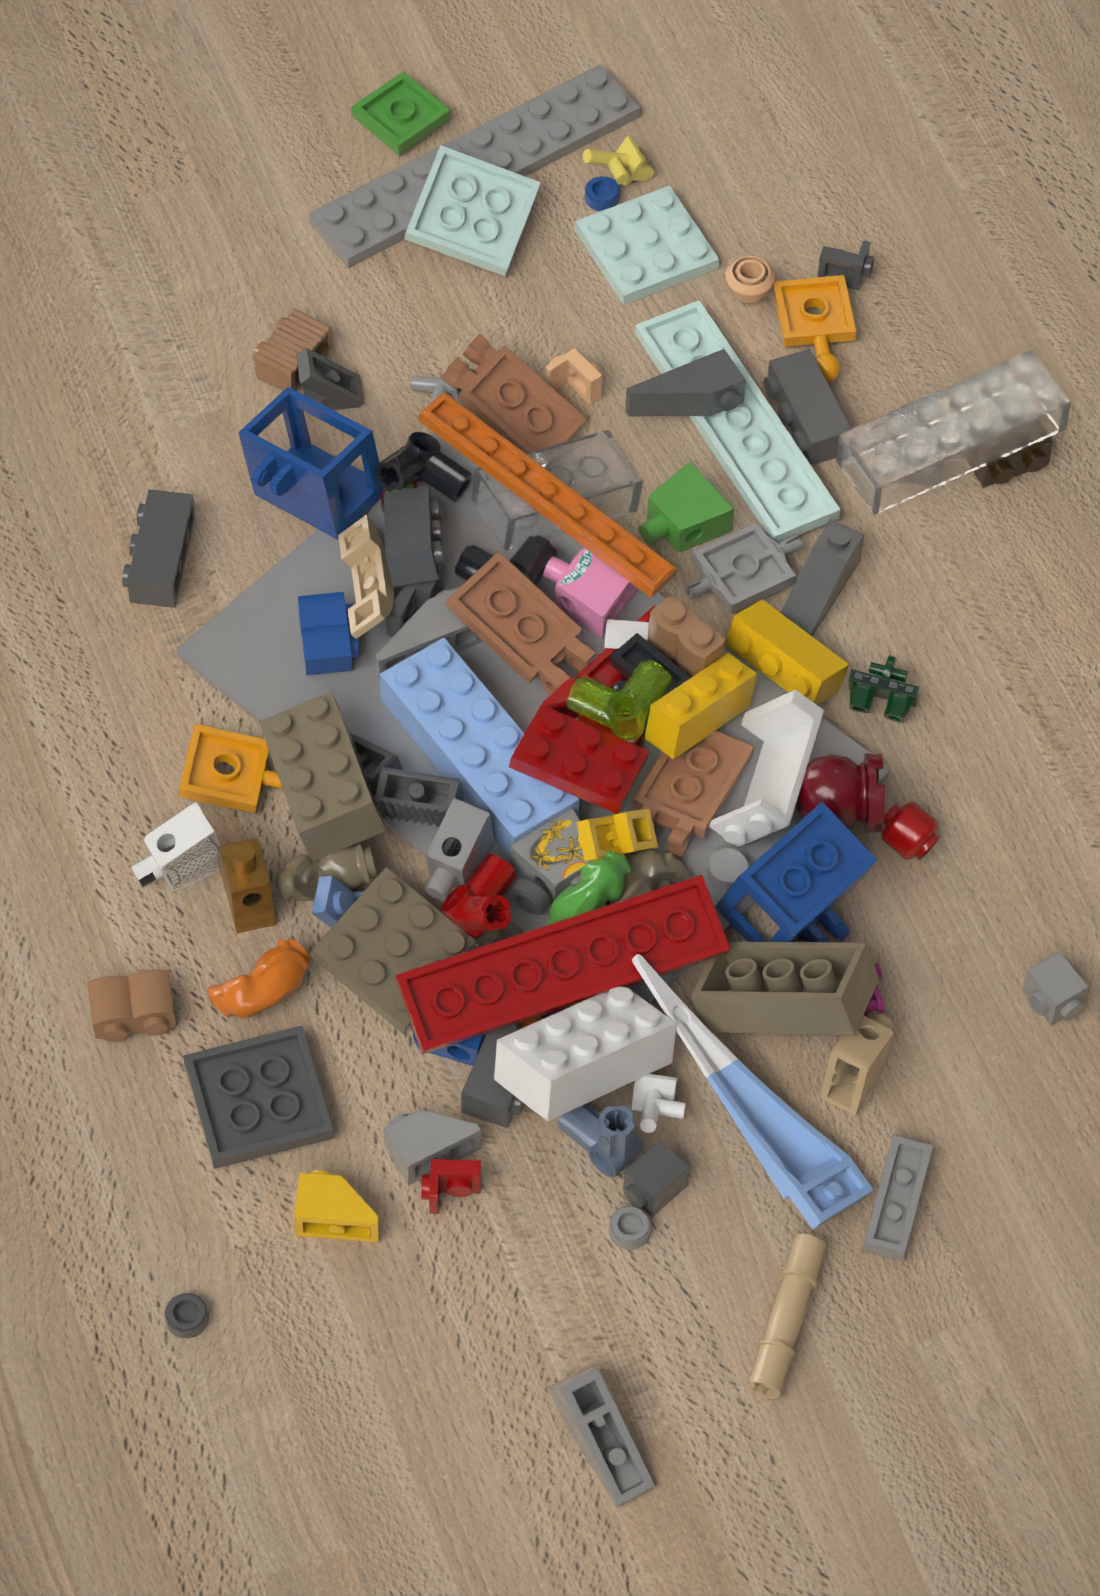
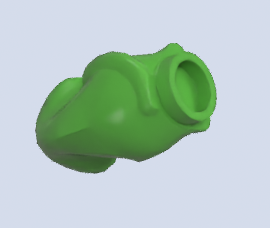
[546,851,631,926]

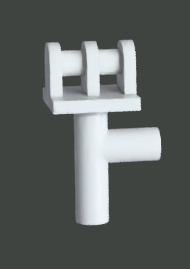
[631,1074,686,1133]

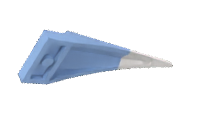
[632,954,874,1230]

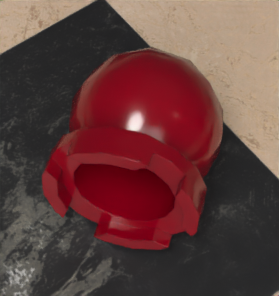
[795,753,885,833]

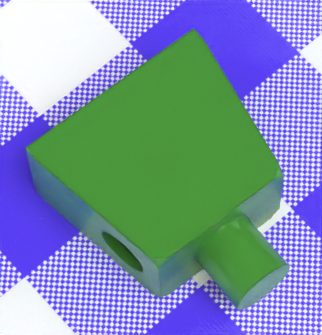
[639,462,734,552]

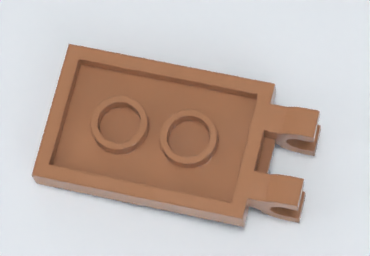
[440,333,587,467]
[445,551,596,695]
[632,730,754,861]

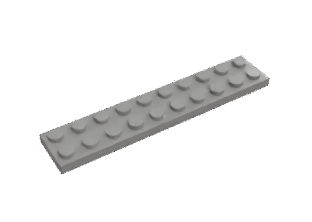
[309,65,640,268]

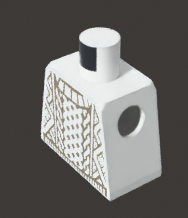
[131,802,221,891]

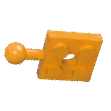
[772,275,857,383]
[178,723,282,814]

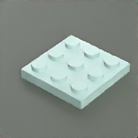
[404,145,541,276]
[574,185,719,305]

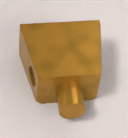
[219,838,276,934]

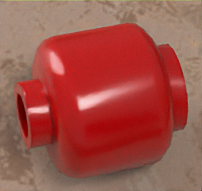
[881,802,941,860]

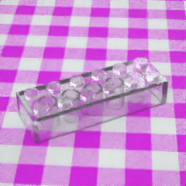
[836,350,1071,515]

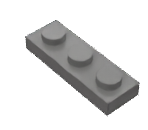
[863,1135,933,1261]

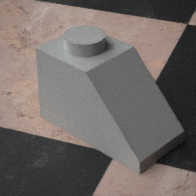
[384,1110,481,1186]

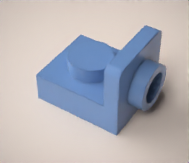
[312,876,363,928]

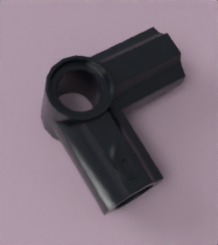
[375,432,473,502]
[455,535,557,585]

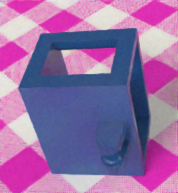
[238,387,386,540]
[715,802,878,942]

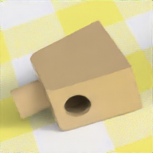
[819,1014,895,1116]

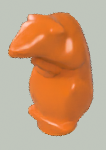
[207,938,311,1019]

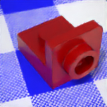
[421,1159,481,1214]

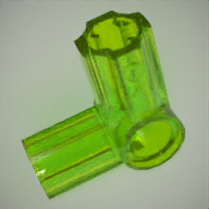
[567,660,671,741]

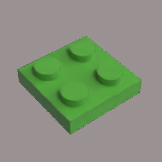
[351,71,451,155]

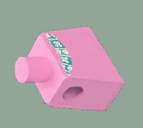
[543,548,639,639]

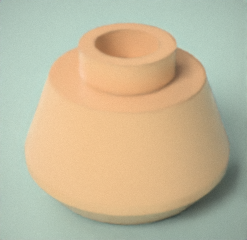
[726,256,775,303]

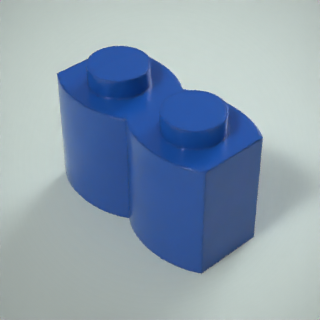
[298,592,359,675]

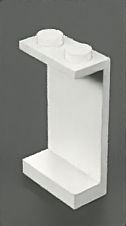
[709,690,824,847]

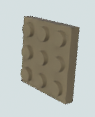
[309,867,479,1033]

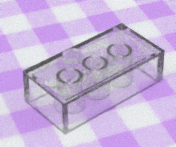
[471,430,644,551]

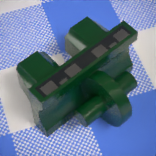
[848,655,919,723]

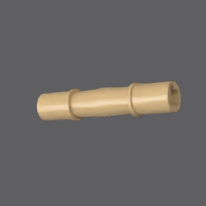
[747,1234,827,1399]

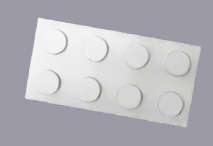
[494,986,677,1121]

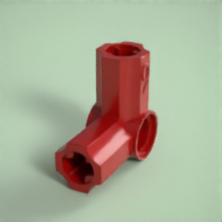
[441,853,517,938]

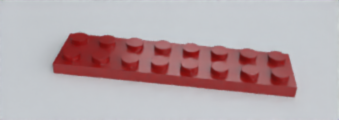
[395,875,731,1055]

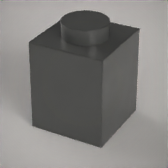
[623,1140,689,1217]

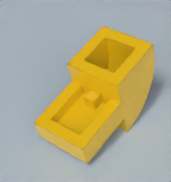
[576,808,658,862]

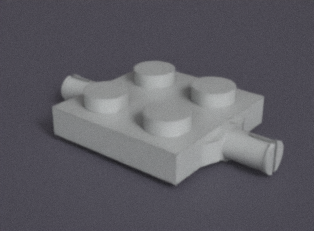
[684,522,803,614]

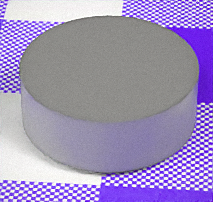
[708,848,748,889]
[609,1206,651,1250]

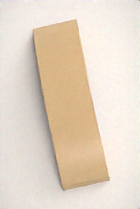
[338,515,394,639]

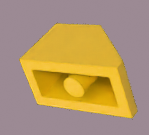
[294,1170,380,1243]

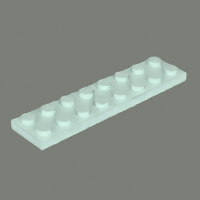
[635,300,841,542]

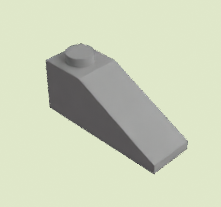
[375,586,483,683]
[548,1368,655,1506]

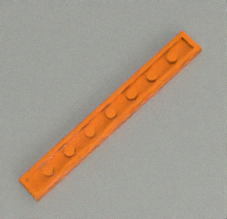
[418,392,677,598]

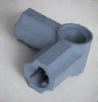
[558,1103,643,1178]

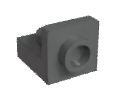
[817,240,875,290]

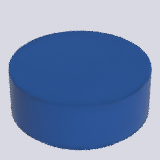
[585,176,620,211]

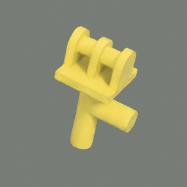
[583,136,654,186]

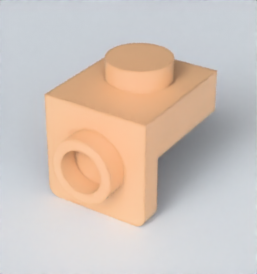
[546,348,603,405]

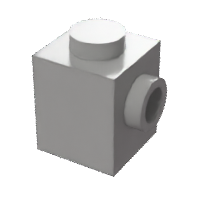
[1023,951,1089,1026]

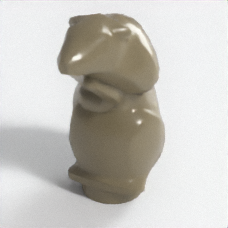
[277,843,377,901]
[606,849,692,906]

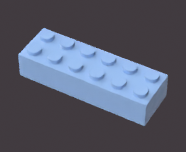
[379,638,579,858]

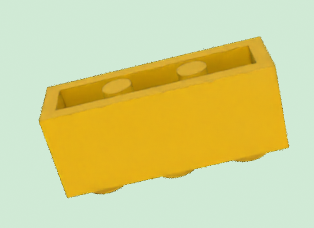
[725,599,849,706]
[645,653,757,760]

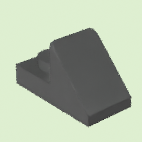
[296,348,364,410]

